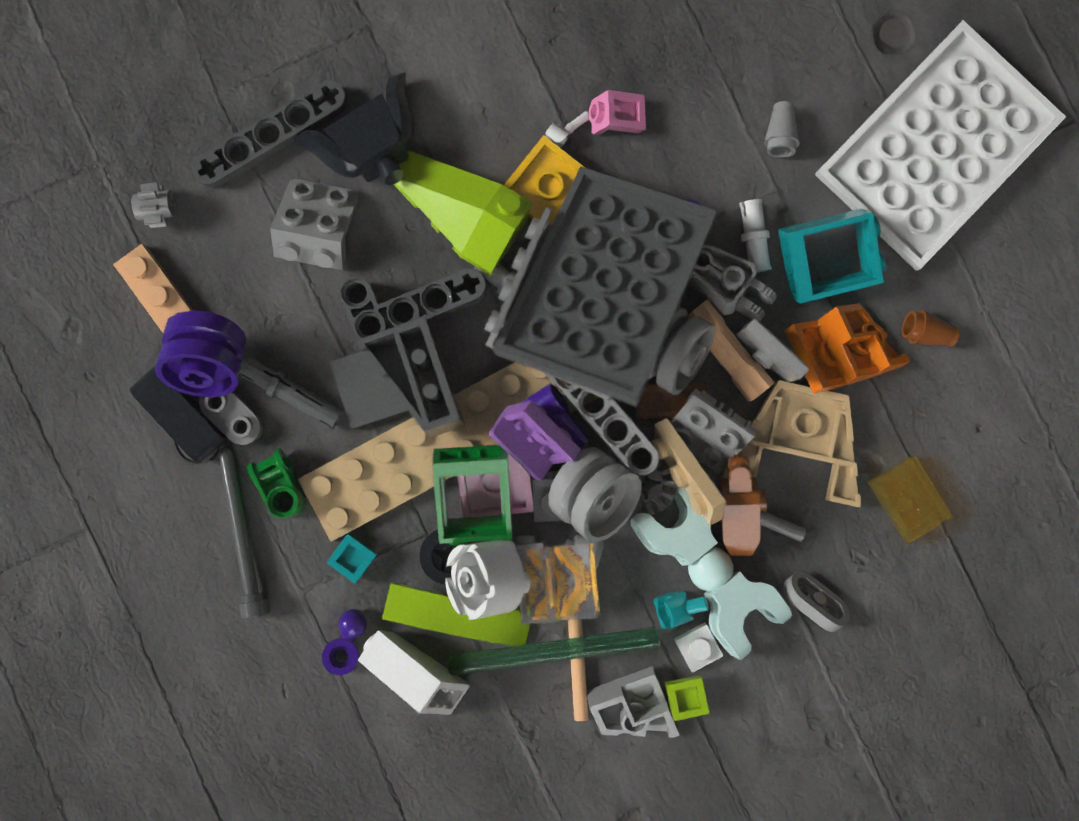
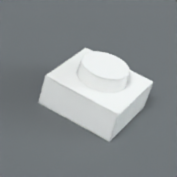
[674,622,723,673]

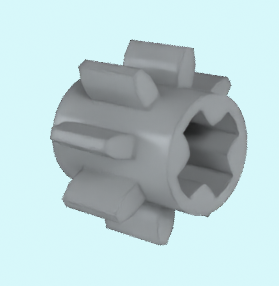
[131,182,176,228]

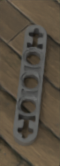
[192,80,348,188]

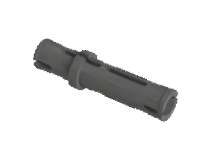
[240,356,344,430]

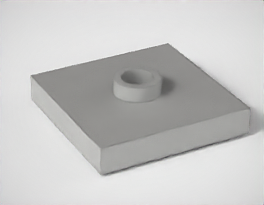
[734,319,809,382]

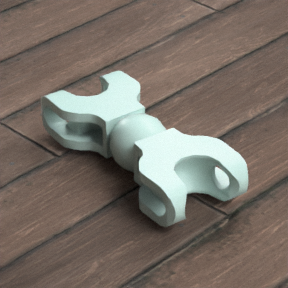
[631,486,792,660]

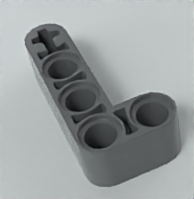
[339,268,487,339]

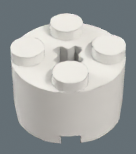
[445,540,530,620]

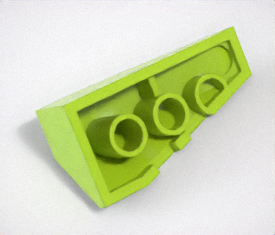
[394,150,533,276]

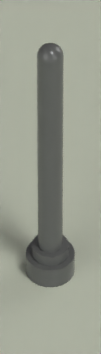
[219,448,270,619]

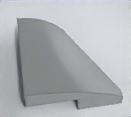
[587,666,680,738]

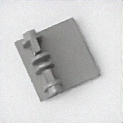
[670,388,755,474]

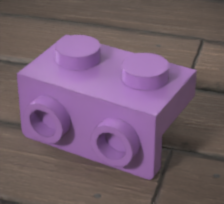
[489,400,581,480]

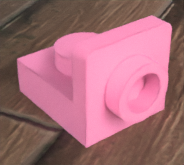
[589,90,646,135]

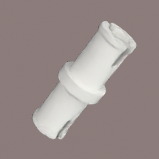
[739,199,772,273]

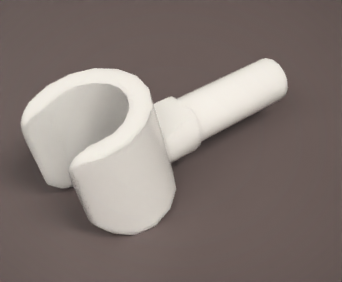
[545,111,589,148]

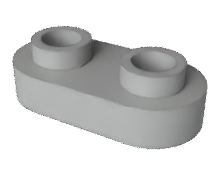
[199,391,263,445]
[783,571,850,632]

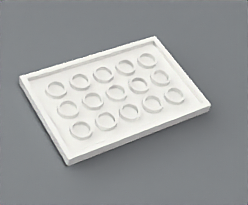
[815,20,1066,271]

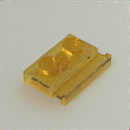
[868,455,953,544]

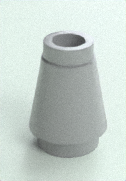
[764,101,800,158]

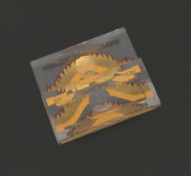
[516,543,600,624]

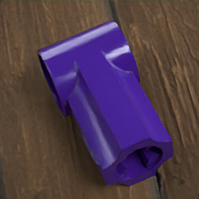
[521,383,588,449]

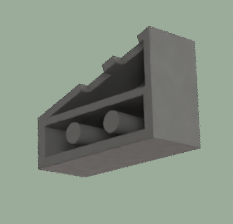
[355,316,465,438]

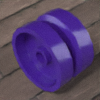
[155,310,246,397]

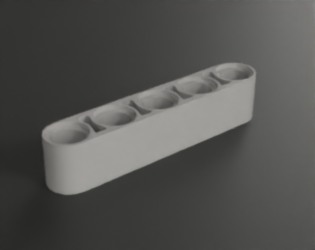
[543,372,659,475]

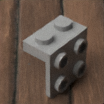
[270,179,358,271]

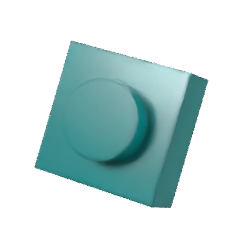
[326,533,378,584]

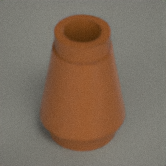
[901,310,960,347]

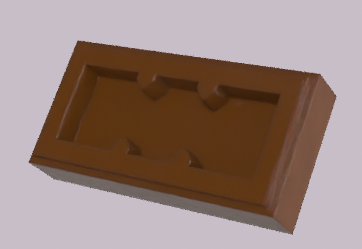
[635,382,707,419]

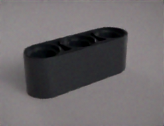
[129,366,227,463]

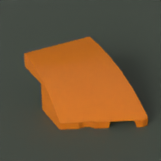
[784,303,910,394]

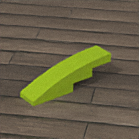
[382,582,533,648]

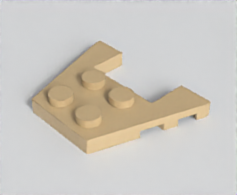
[721,380,861,508]

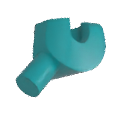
[653,591,709,630]

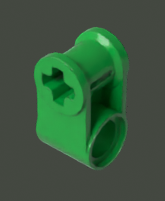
[247,448,307,518]

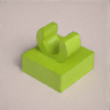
[665,675,710,721]

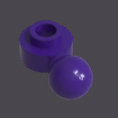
[322,609,367,675]

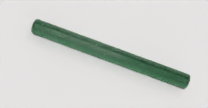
[447,627,660,675]

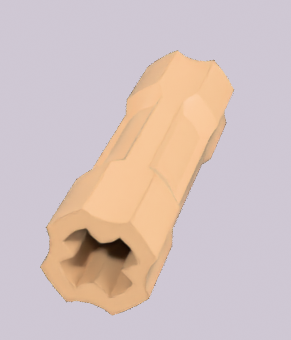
[688,299,775,402]

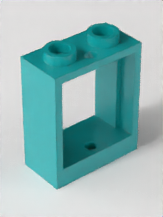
[778,209,886,304]

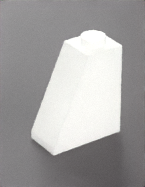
[358,630,470,715]

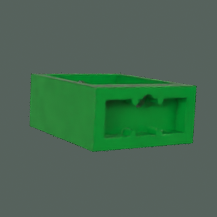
[432,445,512,546]

